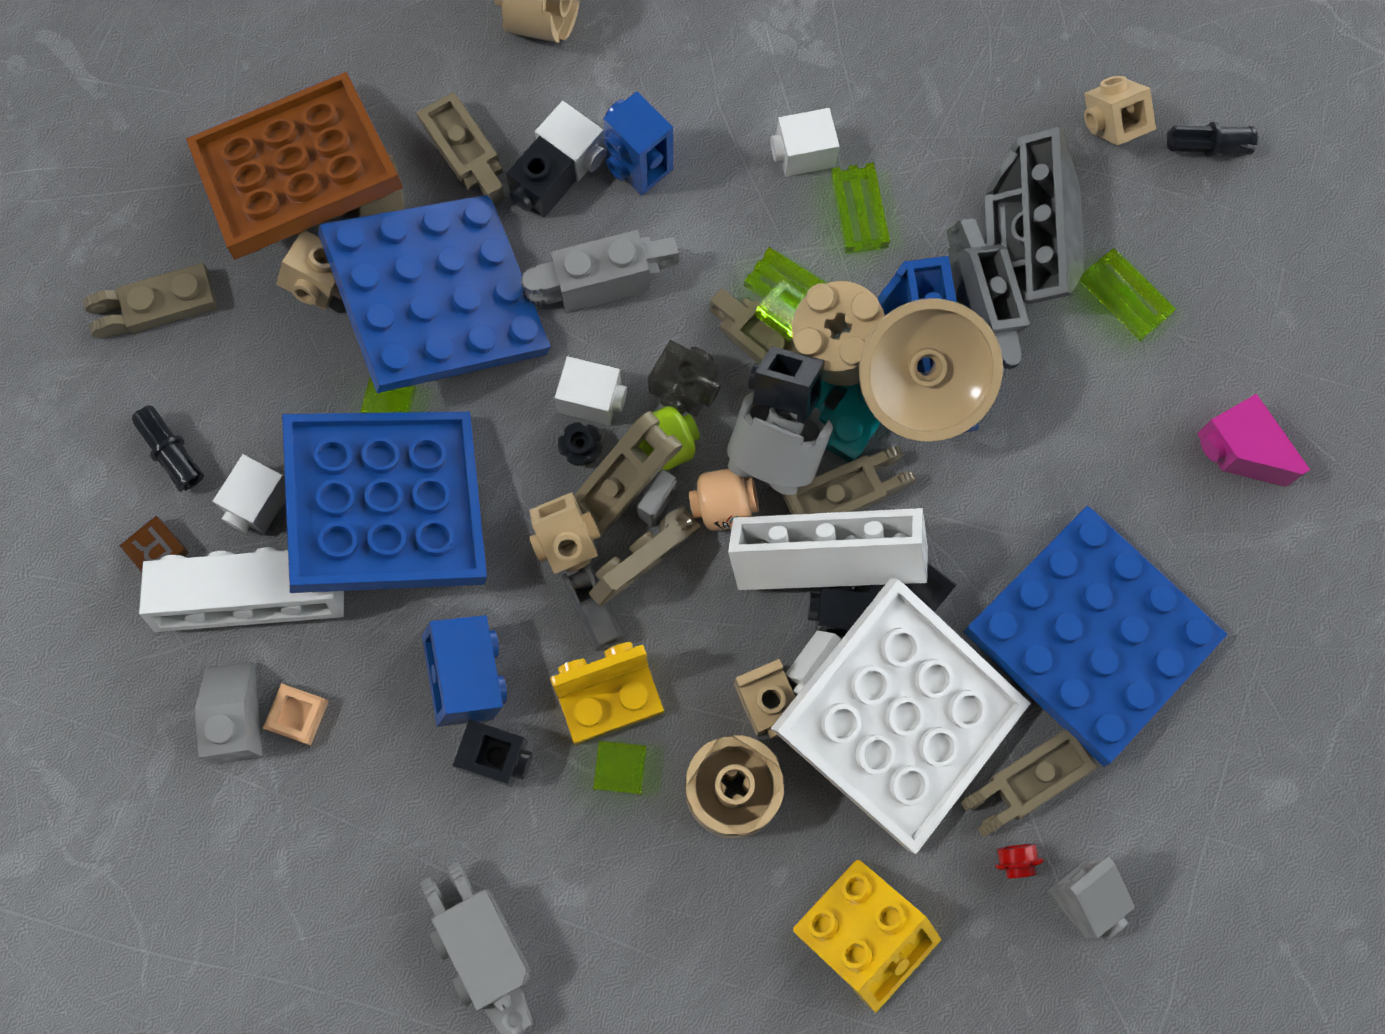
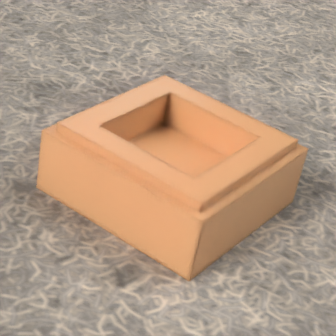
[263,683,329,746]

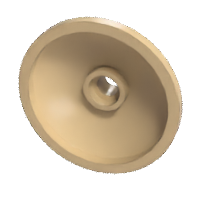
[859,298,1003,441]

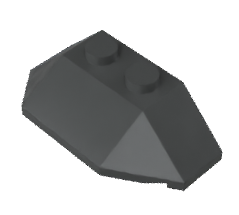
[985,126,1085,304]

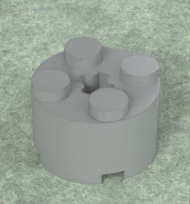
[727,392,833,495]

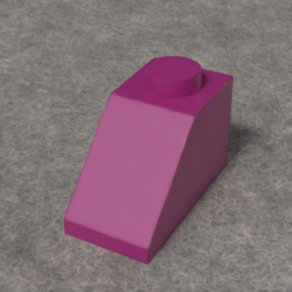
[1197,393,1310,487]

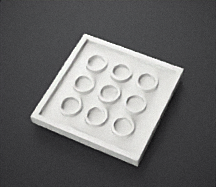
[771,578,1031,854]

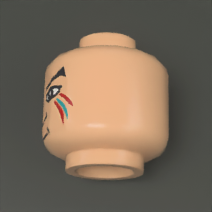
[689,468,759,531]

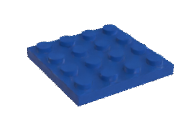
[318,195,551,393]
[282,411,487,593]
[963,505,1228,767]

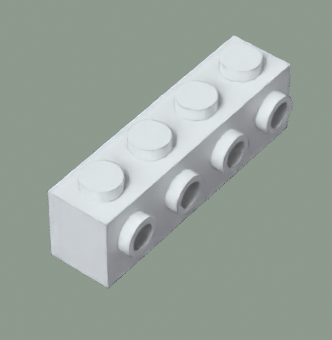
[728,508,928,590]
[139,547,344,632]

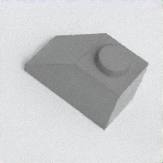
[195,662,263,764]
[1047,856,1135,940]

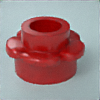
[995,844,1044,879]

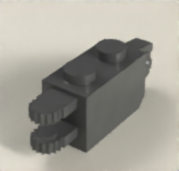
[947,218,1030,374]

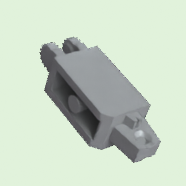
[521,230,680,313]
[420,861,533,1034]

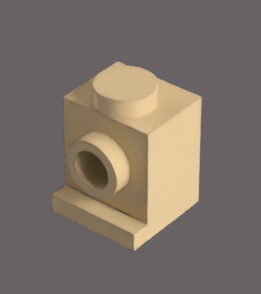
[734,659,795,739]

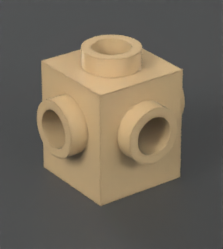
[1084,76,1156,145]
[276,230,341,310]
[529,492,601,574]

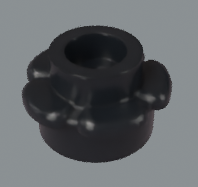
[557,422,602,466]

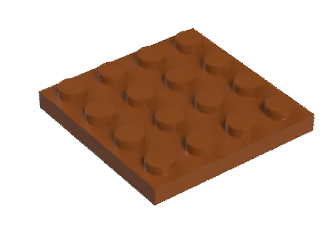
[186,72,403,260]

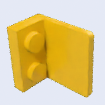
[550,642,664,745]
[793,860,942,1013]

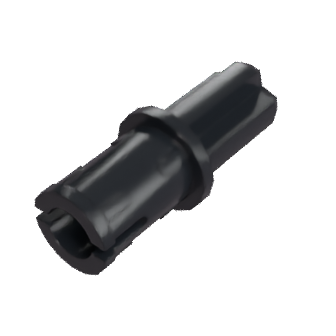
[1167,122,1258,157]
[132,405,205,492]

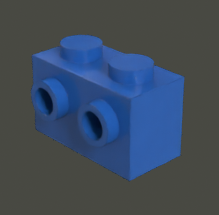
[603,91,674,196]
[422,615,507,727]

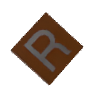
[119,516,189,572]

